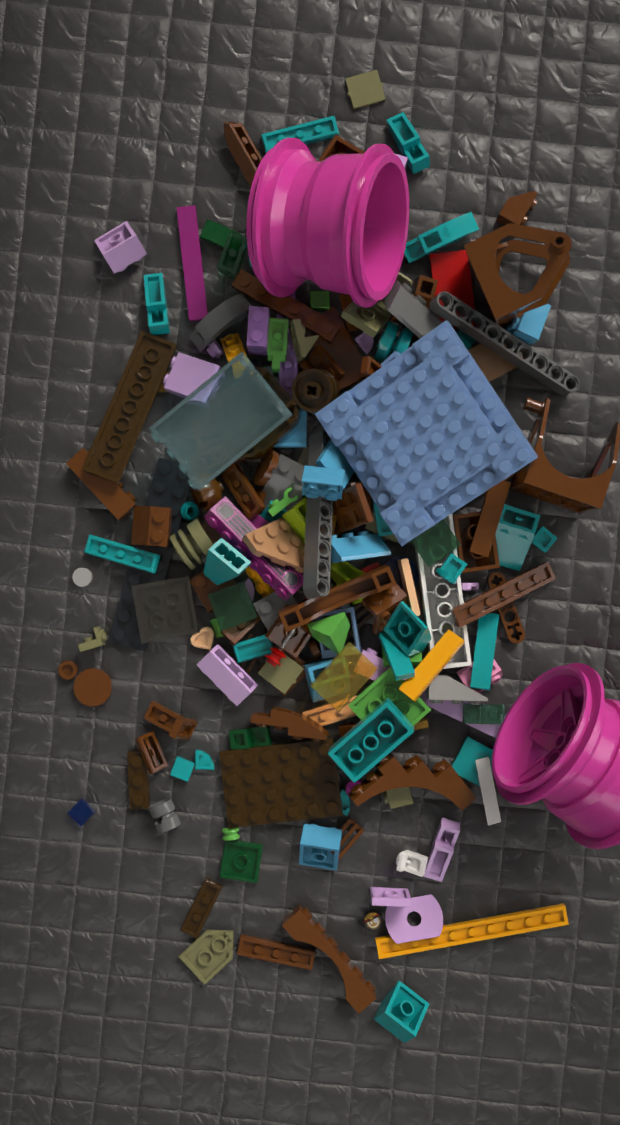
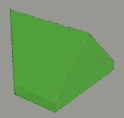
[307,612,350,657]

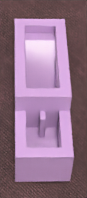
[424,817,460,882]

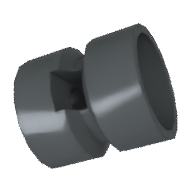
[148,798,181,833]

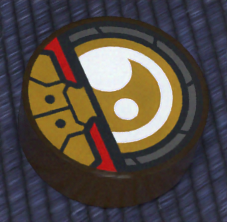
[363,910,383,931]

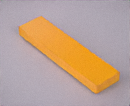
[399,629,465,702]

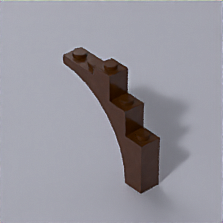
[348,753,477,811]

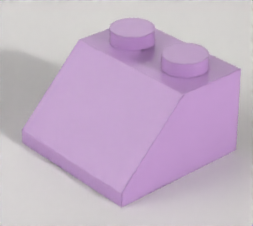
[94,221,147,274]

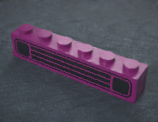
[204,496,303,602]

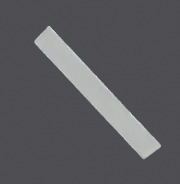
[475,757,501,825]

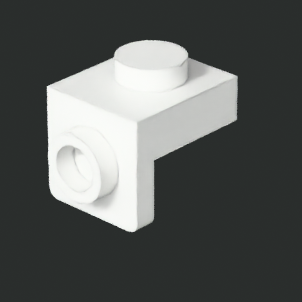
[396,850,428,877]

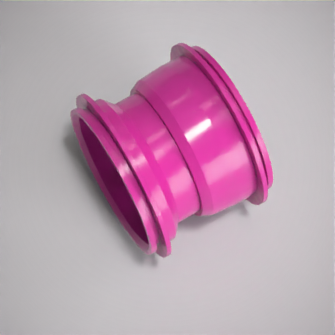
[246,138,409,307]
[492,663,620,850]

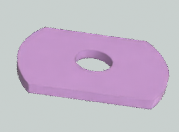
[385,894,443,944]

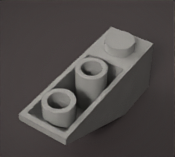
[427,675,488,705]

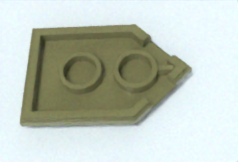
[178,930,234,985]

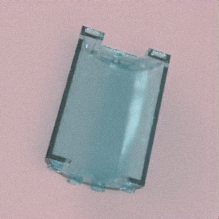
[149,352,292,490]

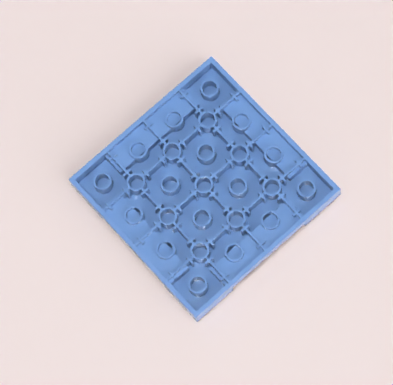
[315,320,538,546]

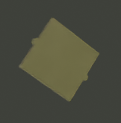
[345,70,386,110]
[258,648,304,694]

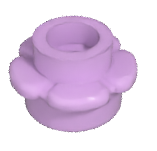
[207,340,224,358]

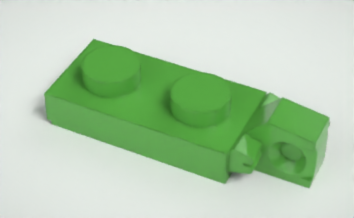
[267,318,289,373]

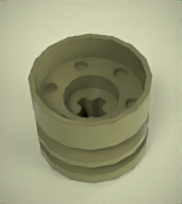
[170,518,214,570]

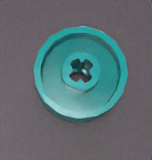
[374,320,414,363]

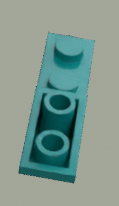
[404,212,479,264]

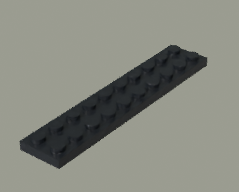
[108,457,195,651]

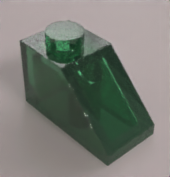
[217,231,247,279]

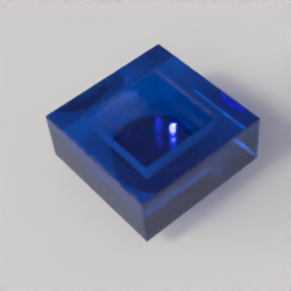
[68,798,96,826]

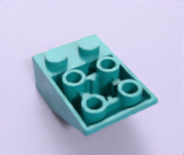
[495,504,541,571]

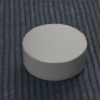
[72,568,93,587]

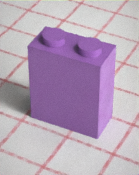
[247,306,270,356]

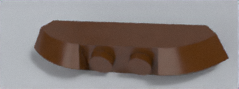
[224,121,262,187]

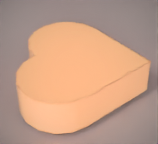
[191,627,214,650]

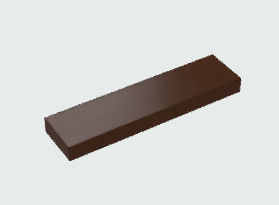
[468,480,511,558]
[237,934,316,970]

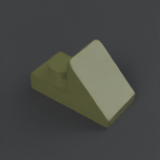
[288,319,319,363]

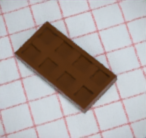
[332,483,374,535]

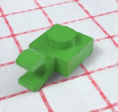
[267,487,298,518]

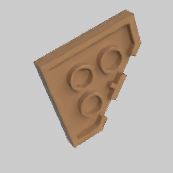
[242,517,305,573]

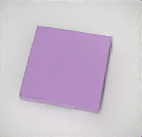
[370,887,412,907]

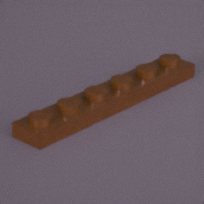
[232,269,341,343]
[450,562,556,627]

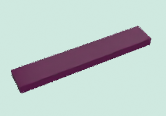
[176,205,208,322]

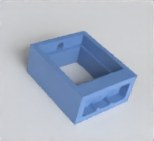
[316,603,361,659]

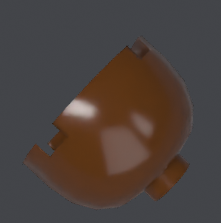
[189,474,224,514]

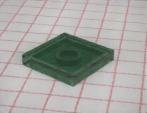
[411,519,461,567]
[208,581,258,631]

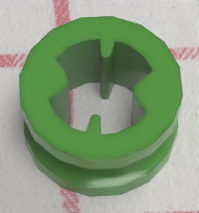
[222,827,240,841]

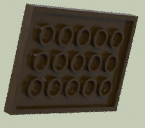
[219,737,343,828]

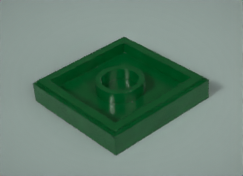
[219,840,263,883]

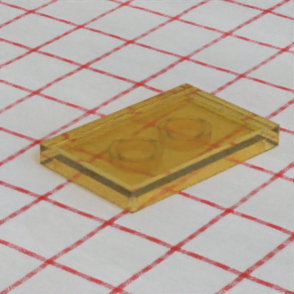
[310,642,378,712]

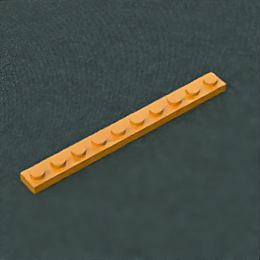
[375,903,569,959]

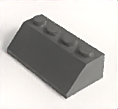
[382,280,454,338]

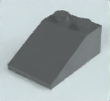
[262,454,305,511]
[253,592,312,638]

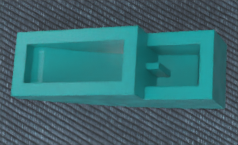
[386,112,430,174]
[144,273,170,335]

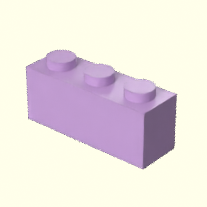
[197,644,258,706]

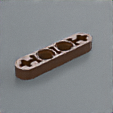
[487,572,525,644]

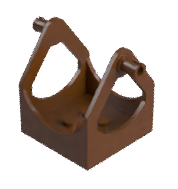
[464,223,572,328]
[509,398,620,514]

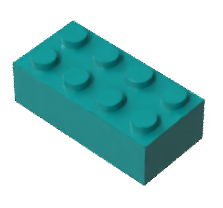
[328,697,414,783]

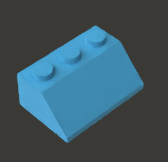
[331,531,391,563]

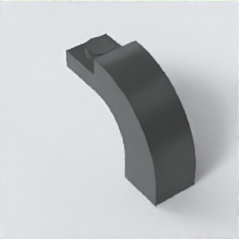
[189,293,251,352]

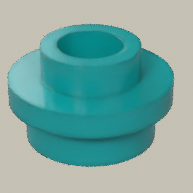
[180,501,199,521]

